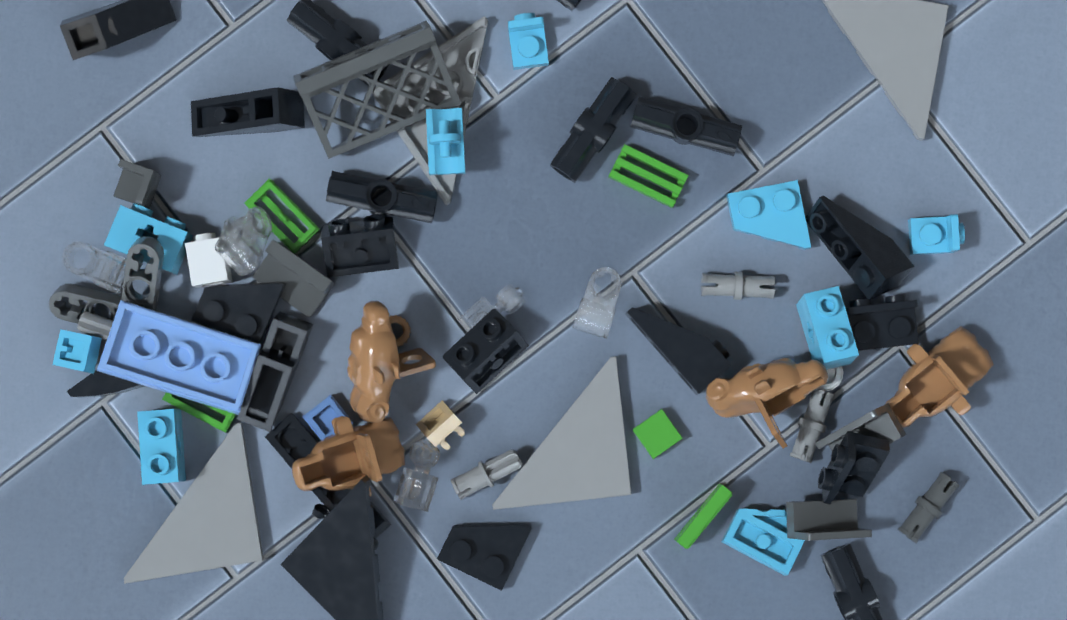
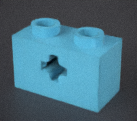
[104,203,193,275]
[796,286,859,370]
[137,409,186,485]

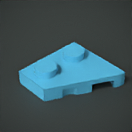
[726,180,811,250]
[721,509,805,576]

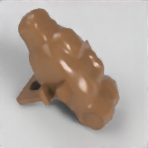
[347,300,436,423]
[886,326,994,427]
[706,358,828,449]
[292,416,405,497]

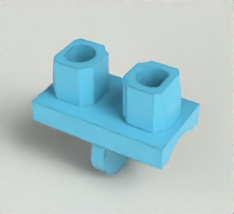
[426,108,466,176]

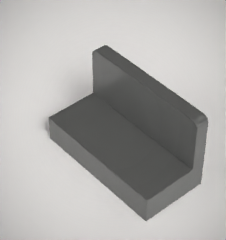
[253,240,335,317]
[815,403,906,451]
[786,499,872,541]

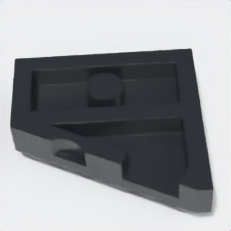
[191,283,286,344]
[437,525,532,591]

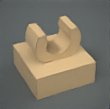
[416,400,465,450]

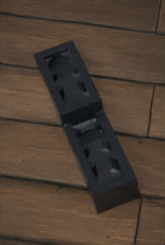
[265,413,391,538]

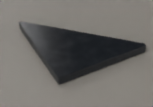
[280,475,384,620]

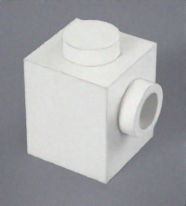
[185,233,236,288]

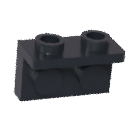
[321,214,399,278]
[845,294,919,351]
[443,309,529,394]
[818,431,890,505]

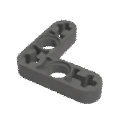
[49,237,164,324]

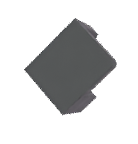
[113,159,161,209]

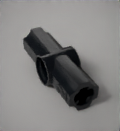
[287,0,390,86]
[550,77,636,183]
[630,97,742,156]
[326,171,438,223]
[820,543,883,620]

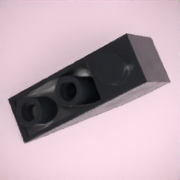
[60,0,177,60]
[805,195,915,300]

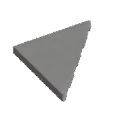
[822,0,949,141]
[372,16,488,206]
[492,357,631,510]
[124,423,264,584]

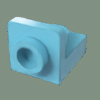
[508,13,549,70]
[908,214,965,255]
[52,329,102,374]

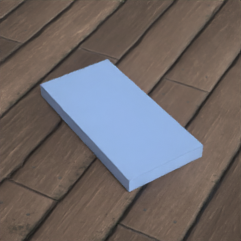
[97,300,261,415]

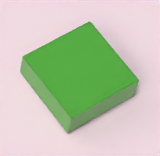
[632,409,682,459]

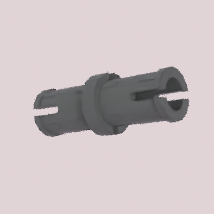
[897,472,959,543]

